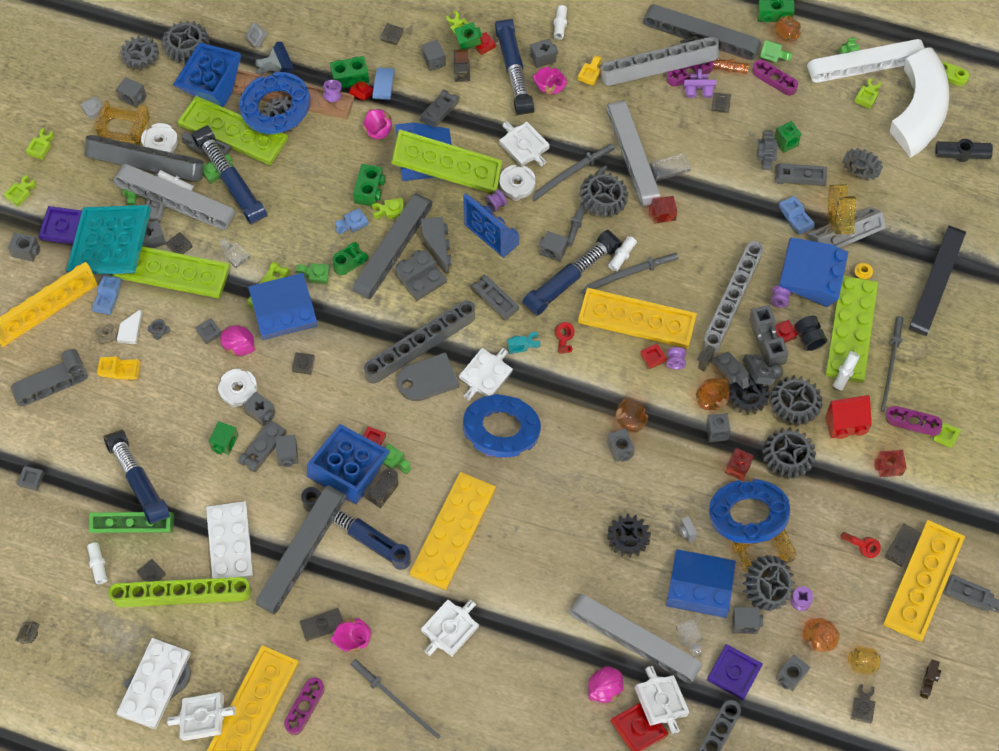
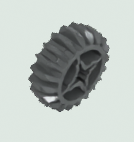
[162,20,210,65]
[579,171,628,219]
[770,375,823,426]
[762,427,816,479]
[742,555,795,611]

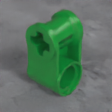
[333,242,369,275]

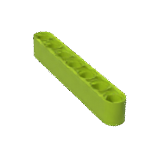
[108,577,252,607]

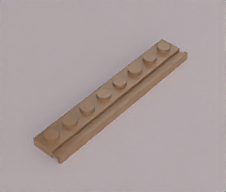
[232,70,355,119]

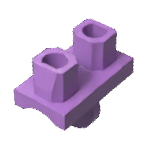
[683,69,716,98]

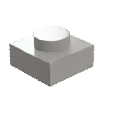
[245,22,268,48]
[80,96,106,120]
[679,516,697,544]

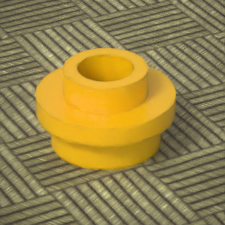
[854,263,873,280]

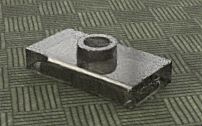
[884,523,921,567]
[300,608,343,642]

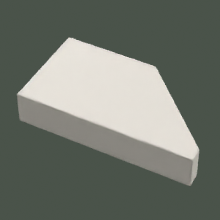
[117,310,143,344]

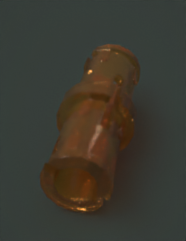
[713,58,749,75]

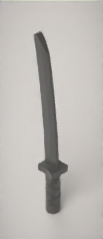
[532,143,615,202]
[568,166,607,247]
[582,253,679,295]
[881,316,903,412]
[350,659,441,739]

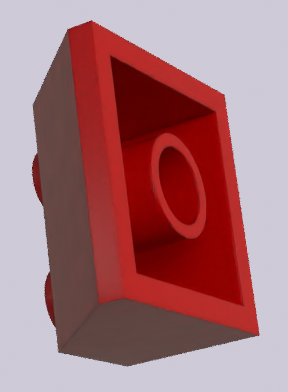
[825,395,872,439]

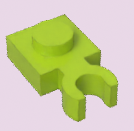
[446,11,473,38]
[854,78,881,109]
[25,128,54,160]
[3,175,37,207]
[372,198,404,219]
[924,422,961,448]

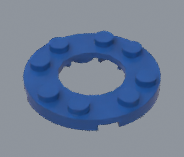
[239,72,311,134]
[462,394,541,457]
[709,479,790,543]

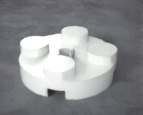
[141,123,178,153]
[499,165,535,201]
[218,369,257,408]

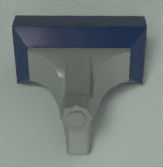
[255,42,294,75]

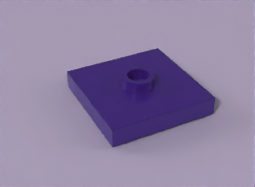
[38,206,82,245]
[706,644,763,701]

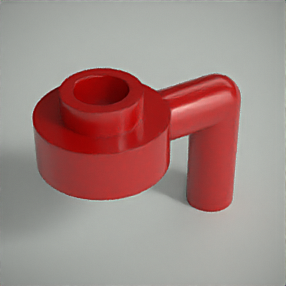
[554,322,575,354]
[841,532,881,558]

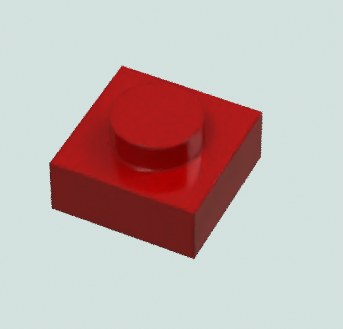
[475,32,496,55]
[349,81,374,101]
[775,320,798,343]
[640,343,667,369]
[363,426,386,446]

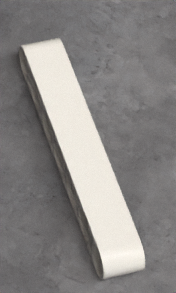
[807,39,925,83]

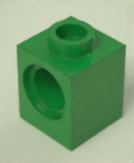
[454,22,483,50]
[774,121,801,153]
[209,421,239,455]

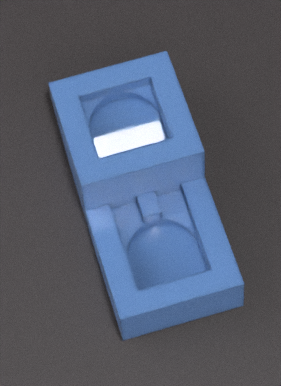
[373,67,395,99]
[779,196,815,235]
[92,275,122,315]

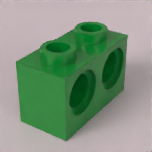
[330,56,369,88]
[353,164,386,206]

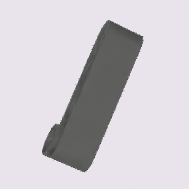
[11,349,88,406]

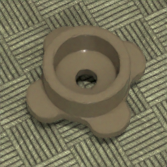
[95,324,117,344]

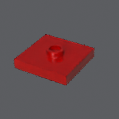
[610,702,669,751]

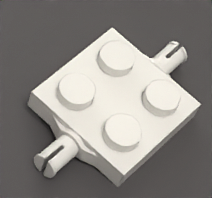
[499,121,550,167]
[459,348,513,401]
[421,600,479,657]
[635,666,690,734]
[167,692,236,741]

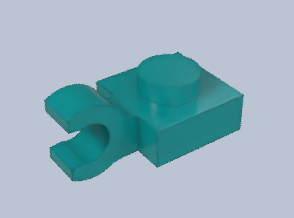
[507,332,541,354]

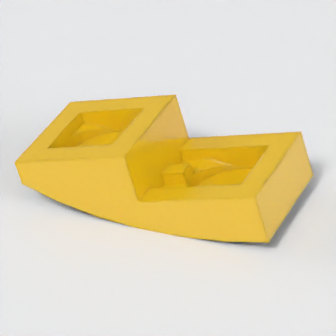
[97,356,141,380]

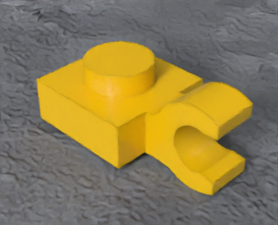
[578,55,602,86]

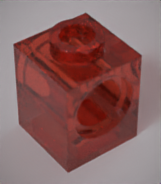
[649,196,677,224]
[725,448,754,481]
[874,450,907,477]

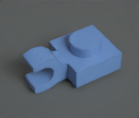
[335,208,369,234]

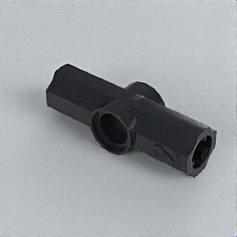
[935,138,993,162]

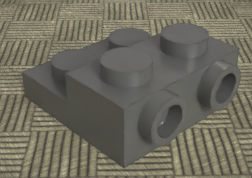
[395,249,447,302]

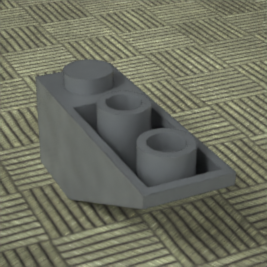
[421,217,452,274]

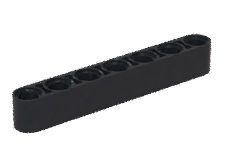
[909,225,967,336]

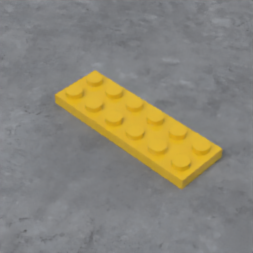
[0,262,98,347]
[578,288,697,349]
[409,472,496,591]
[883,520,965,642]
[207,645,300,751]

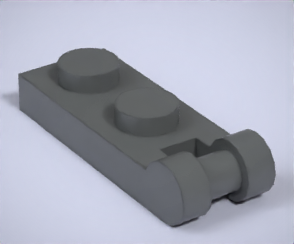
[420,89,460,128]
[775,163,827,186]
[470,274,519,321]
[238,420,287,472]

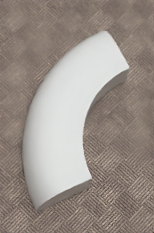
[890,47,950,158]

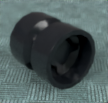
[794,315,827,351]

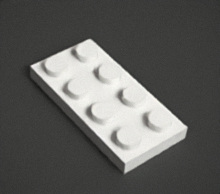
[206,501,254,579]
[116,638,191,730]

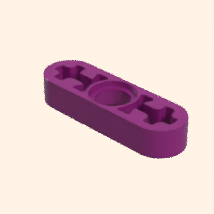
[752,60,798,96]
[667,61,714,86]
[886,406,943,436]
[284,677,325,735]

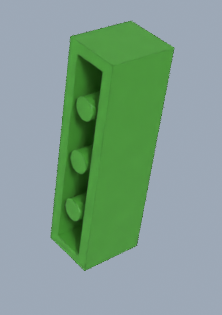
[89,512,174,533]

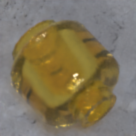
[848,646,881,675]

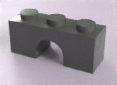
[749,305,789,367]

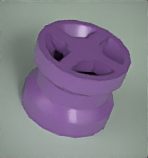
[324,80,341,102]
[485,189,507,212]
[770,285,791,308]
[667,347,686,370]
[791,586,813,611]

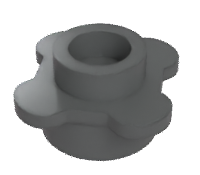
[148,319,170,340]

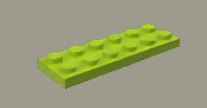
[178,96,288,166]
[391,129,502,194]
[112,246,231,299]
[825,276,878,383]

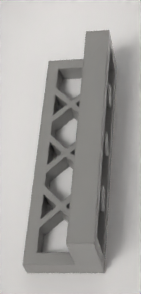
[807,207,886,248]

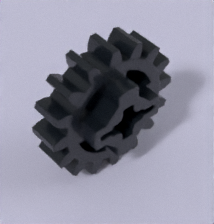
[727,373,770,415]
[607,514,651,558]

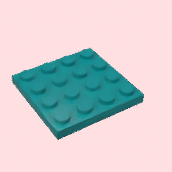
[66,205,151,274]

